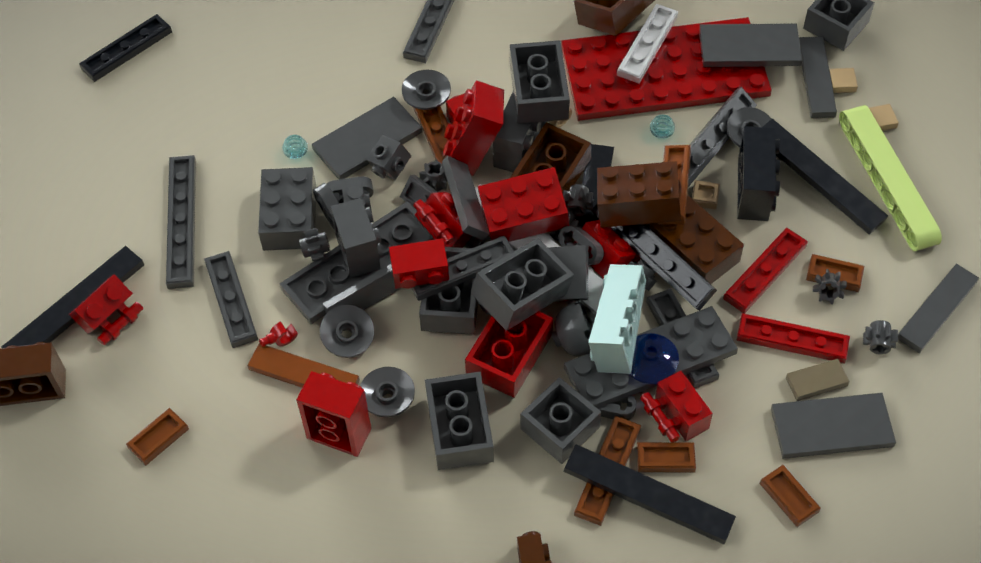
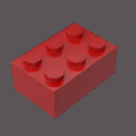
[443,80,504,176]
[477,167,569,242]
[465,311,553,398]
[296,371,372,457]

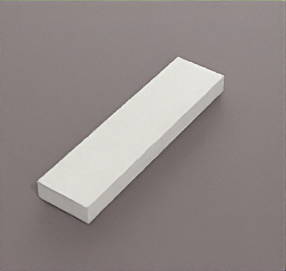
[617,4,678,83]

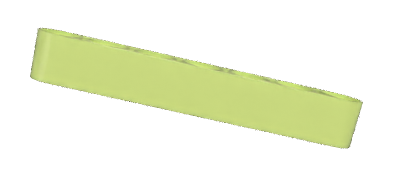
[839,105,942,251]

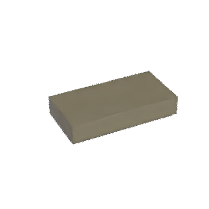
[786,359,850,401]

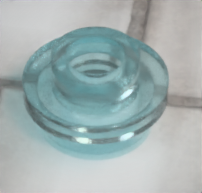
[650,114,675,138]
[282,135,308,159]

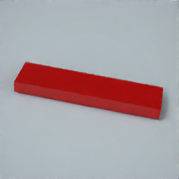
[723,227,808,314]
[736,313,850,364]

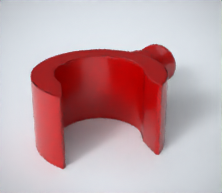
[259,321,298,347]

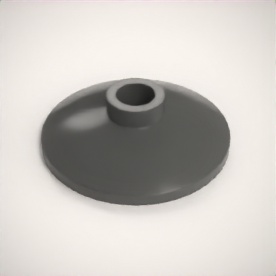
[402,69,451,110]
[727,107,772,147]
[320,305,374,358]
[360,367,415,417]

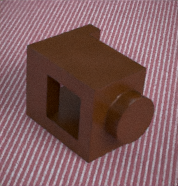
[517,531,552,563]

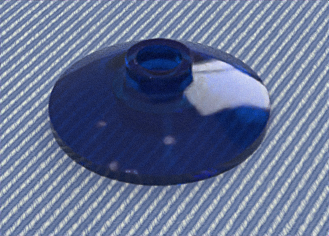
[629,333,679,384]

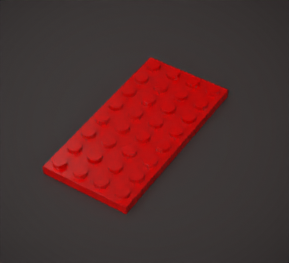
[561,17,772,121]

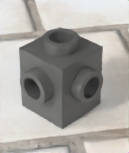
[366,135,412,180]

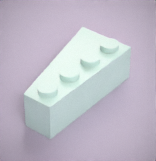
[588,264,646,374]

